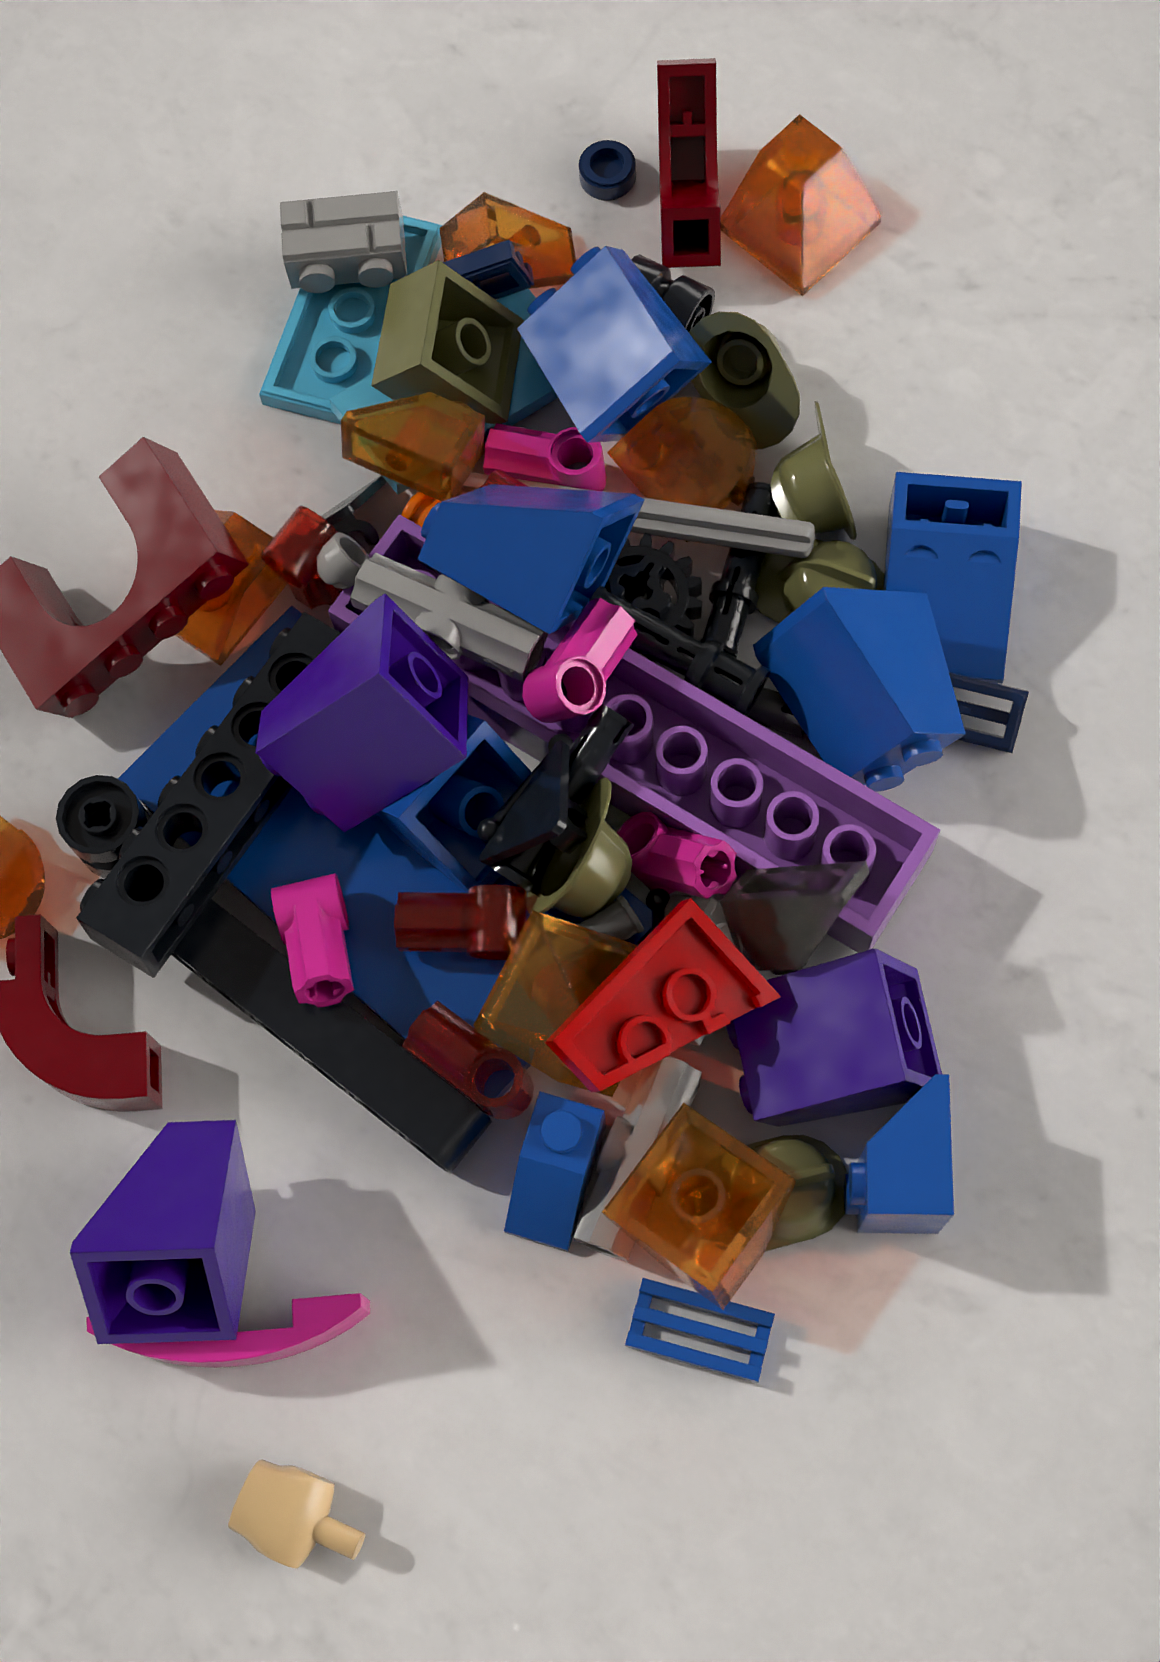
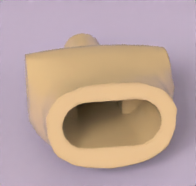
[228,1459,365,1569]

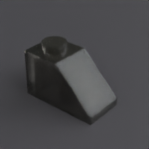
[720,861,870,975]

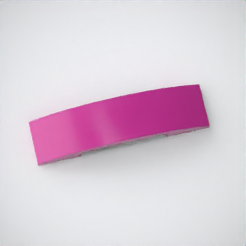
[86,1293,370,1368]

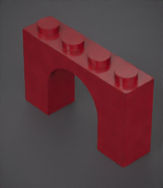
[0,437,250,718]

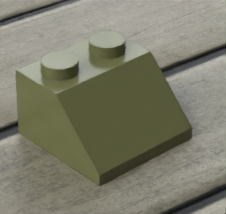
[371,260,524,424]

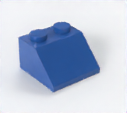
[376,714,532,901]
[844,1074,954,1234]

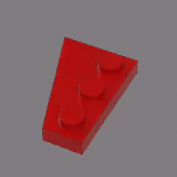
[545,898,781,1092]

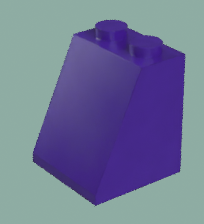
[255,593,469,833]
[726,948,942,1127]
[70,1120,256,1344]

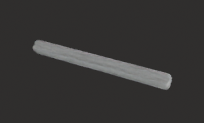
[461,473,815,558]

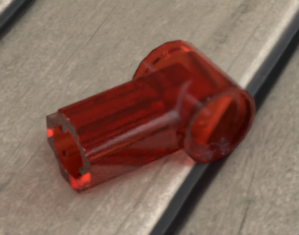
[260,505,343,610]
[394,885,527,960]
[402,1000,534,1120]

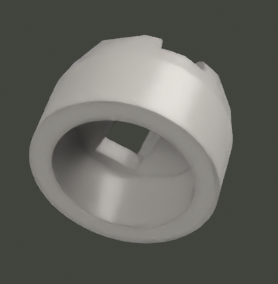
[317,532,370,589]

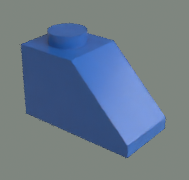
[504,1091,607,1252]

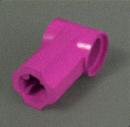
[483,423,607,492]
[522,598,638,723]
[616,812,737,899]
[271,873,354,1008]

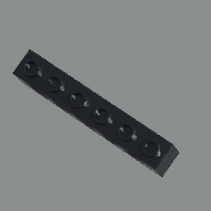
[76,612,341,978]

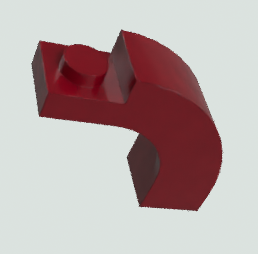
[657,58,721,268]
[0,914,163,1112]

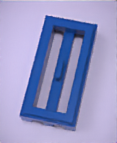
[625,1278,775,1383]

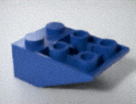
[883,472,1022,684]

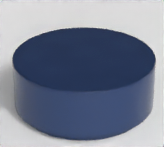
[579,140,636,201]

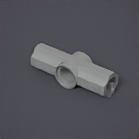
[350,553,548,682]
[573,1056,702,1262]

